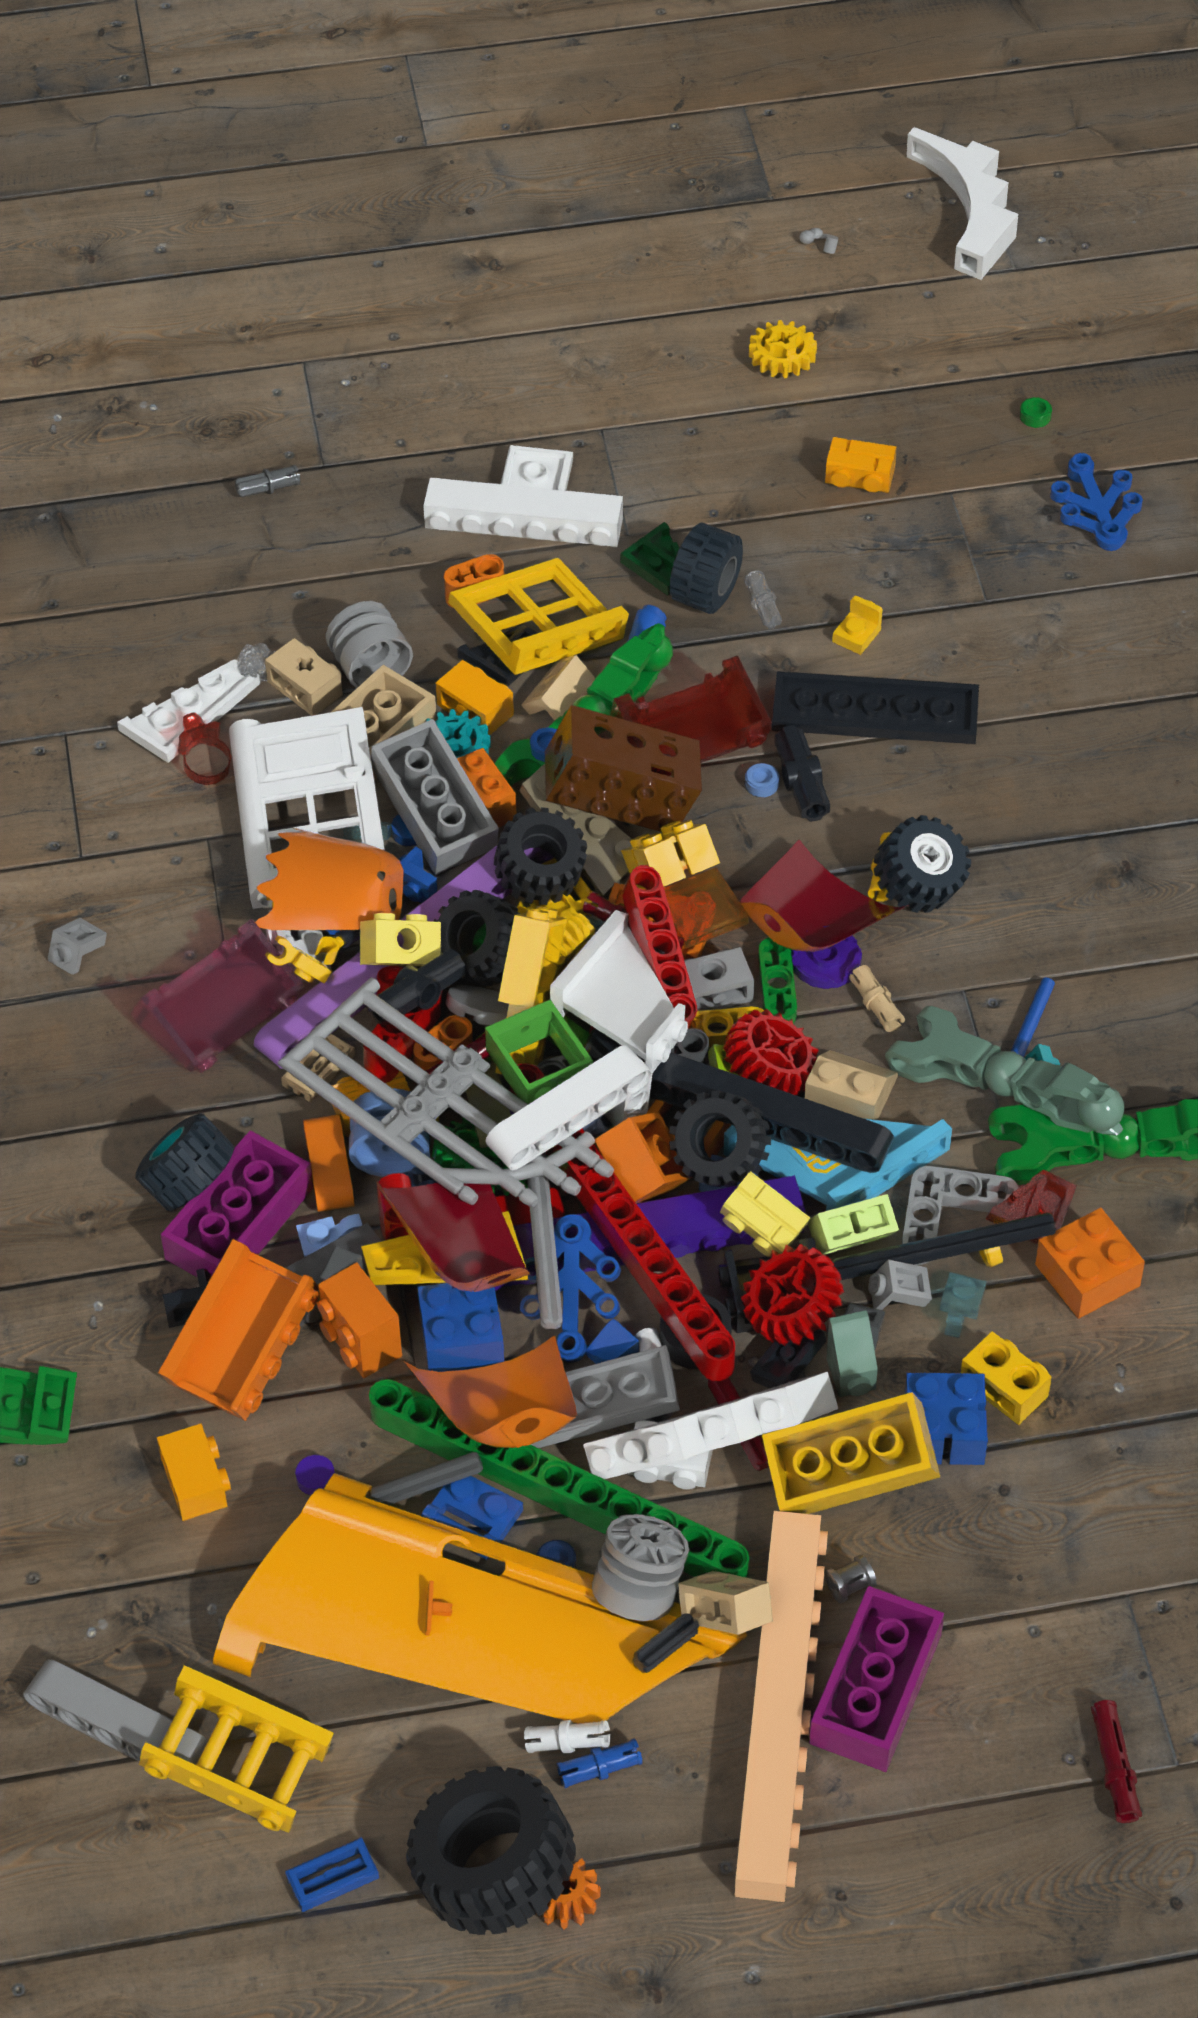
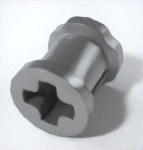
[824,1554,877,1604]

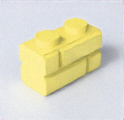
[720,1171,810,1257]

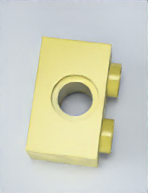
[360,913,441,967]

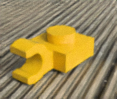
[265,936,332,984]

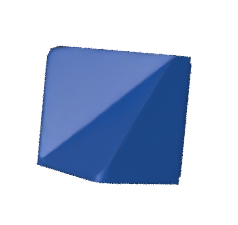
[585,1318,639,1364]

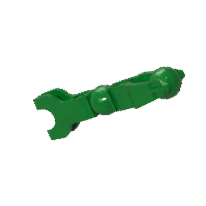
[495,623,673,786]
[988,1099,1198,1185]

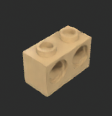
[678,1571,773,1635]

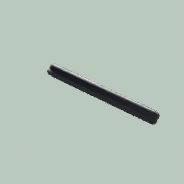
[833,1213,1056,1280]

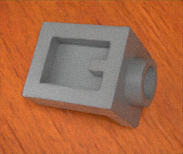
[48,918,107,975]
[869,1260,932,1310]

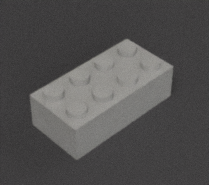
[371,719,499,876]

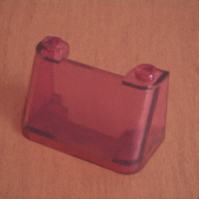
[130,919,305,1074]

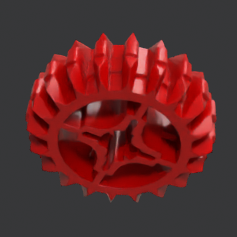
[723,1009,819,1096]
[741,1244,844,1346]

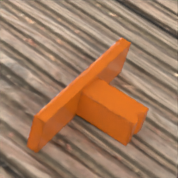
[425,1581,452,1636]

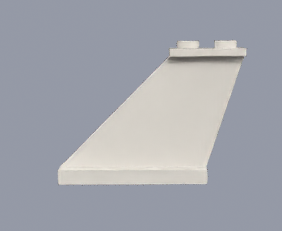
[550,910,688,1073]

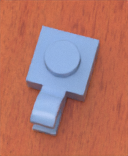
[296,1214,362,1257]

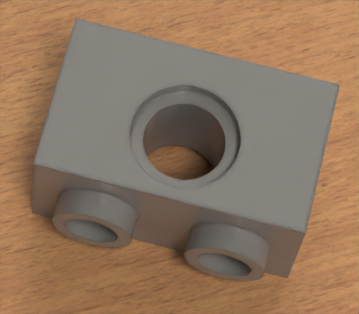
[672,947,754,1011]

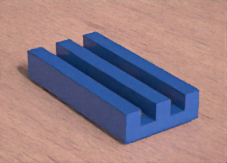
[285,1837,379,1912]

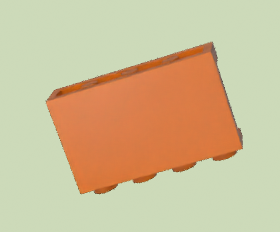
[158,1239,319,1421]

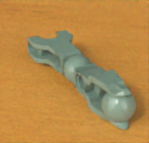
[885,1006,1124,1135]

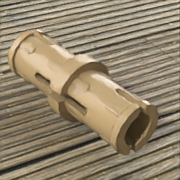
[849,965,905,1032]

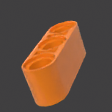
[303,1114,355,1212]

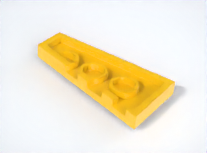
[361,1211,528,1285]

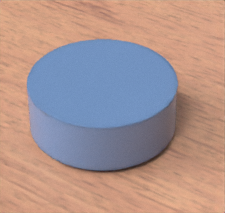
[745,763,779,797]

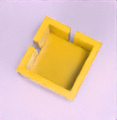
[621,820,720,889]

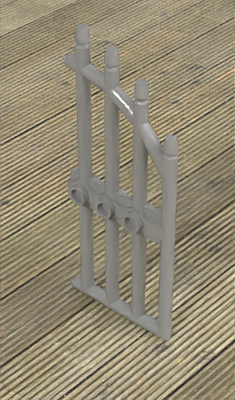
[277,977,614,1207]

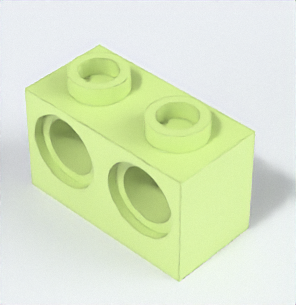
[808,1194,899,1255]

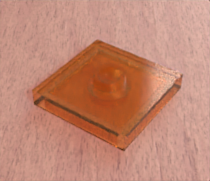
[664,867,749,949]

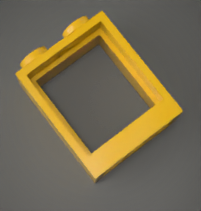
[498,906,567,1008]

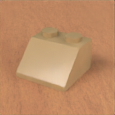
[805,1050,898,1120]

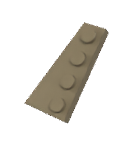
[520,764,631,898]

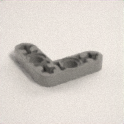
[902,1166,1019,1265]

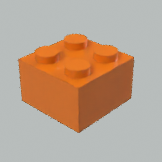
[595,1112,693,1204]
[1035,1207,1145,1319]
[317,1262,402,1379]

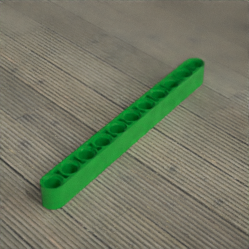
[369,1379,749,1578]

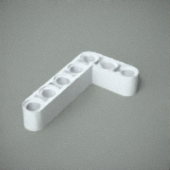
[486,1045,652,1171]

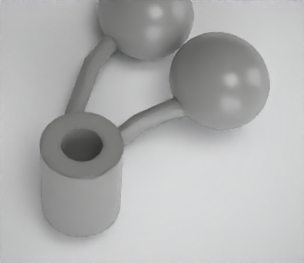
[799,228,839,254]

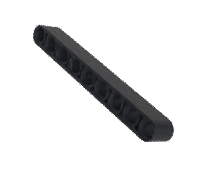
[583,1029,894,1173]

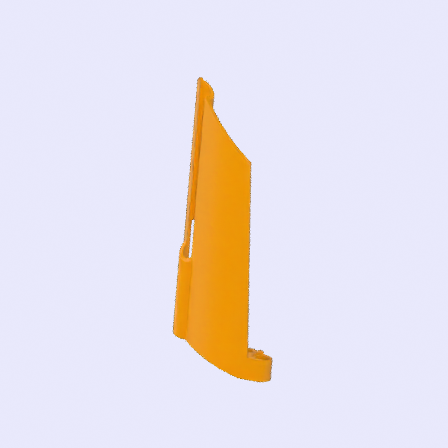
[213,1473,747,1724]

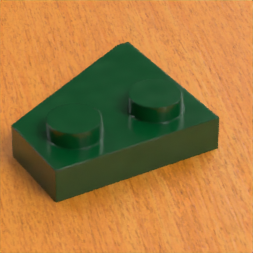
[620,522,679,596]

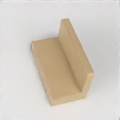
[521,655,595,720]

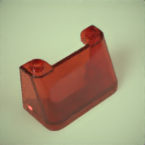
[610,656,772,776]

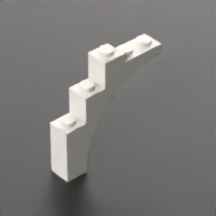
[906,127,1018,280]
[583,1372,838,1479]

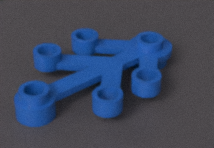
[1050,453,1143,551]
[520,1214,621,1363]

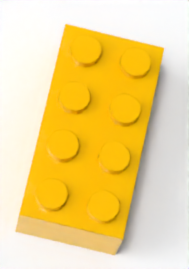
[762,1392,940,1514]

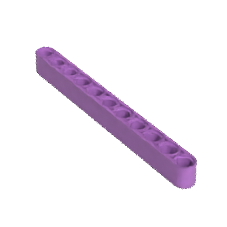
[254,846,554,1069]

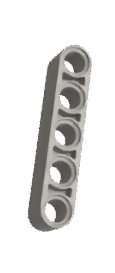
[23,1659,208,1765]

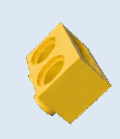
[961,1331,1052,1425]

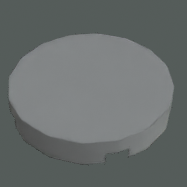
[445,985,509,1025]

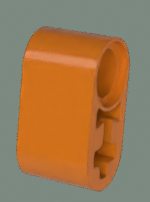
[444,554,504,608]
[413,1015,473,1071]

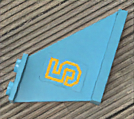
[723,1119,952,1211]

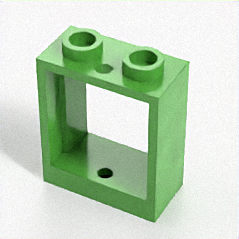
[485,999,593,1104]

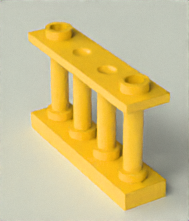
[139,1665,334,1833]

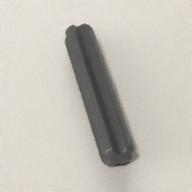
[370,1452,483,1505]

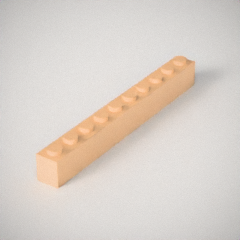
[735,1511,828,1902]

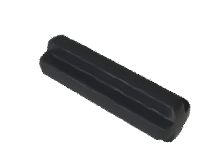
[632,1613,699,1673]

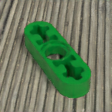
[758,937,797,1024]

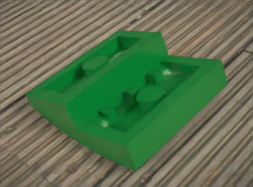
[0,1366,77,1445]

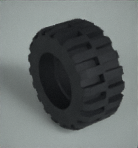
[406,1766,576,1935]

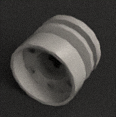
[325,601,413,689]
[592,1514,689,1621]

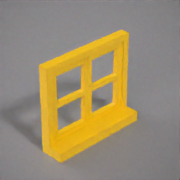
[448,558,629,675]

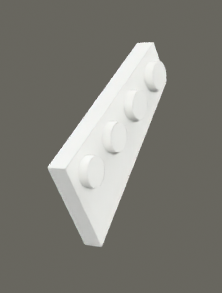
[117,659,260,763]

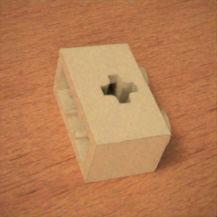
[265,638,343,716]

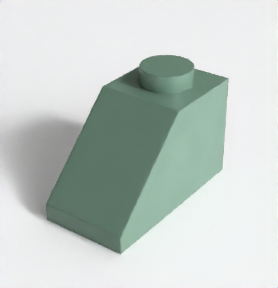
[826,1310,878,1397]

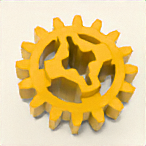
[749,320,817,378]

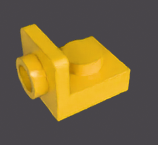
[832,595,883,655]

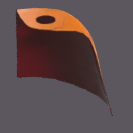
[739,839,909,952]
[377,1181,530,1292]

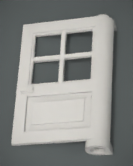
[229,707,385,909]

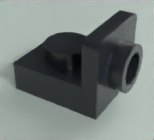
[163,1268,209,1328]

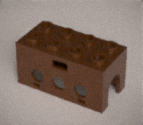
[545,705,702,832]

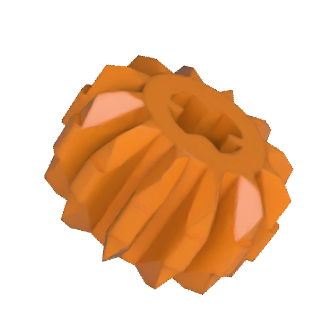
[544,1858,601,1930]

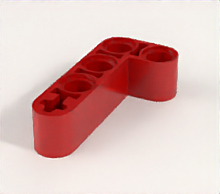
[363,966,442,1083]

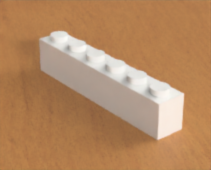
[424,478,623,547]

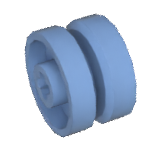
[349,1088,430,1177]

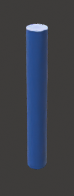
[1011,977,1055,1057]

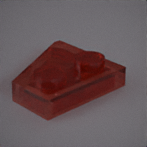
[985,1169,1077,1245]

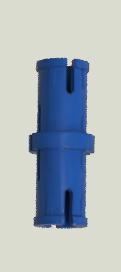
[556,1738,643,1789]

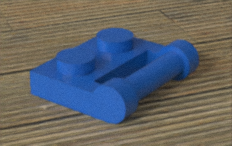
[421,1476,523,1560]

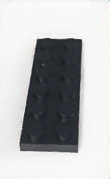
[772,671,979,744]

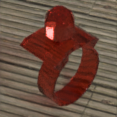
[178,712,231,785]

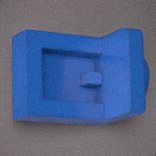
[399,847,438,904]

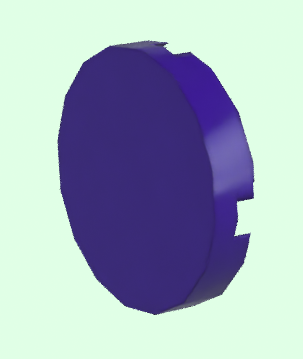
[791,926,862,989]

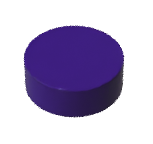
[295,1455,335,1495]

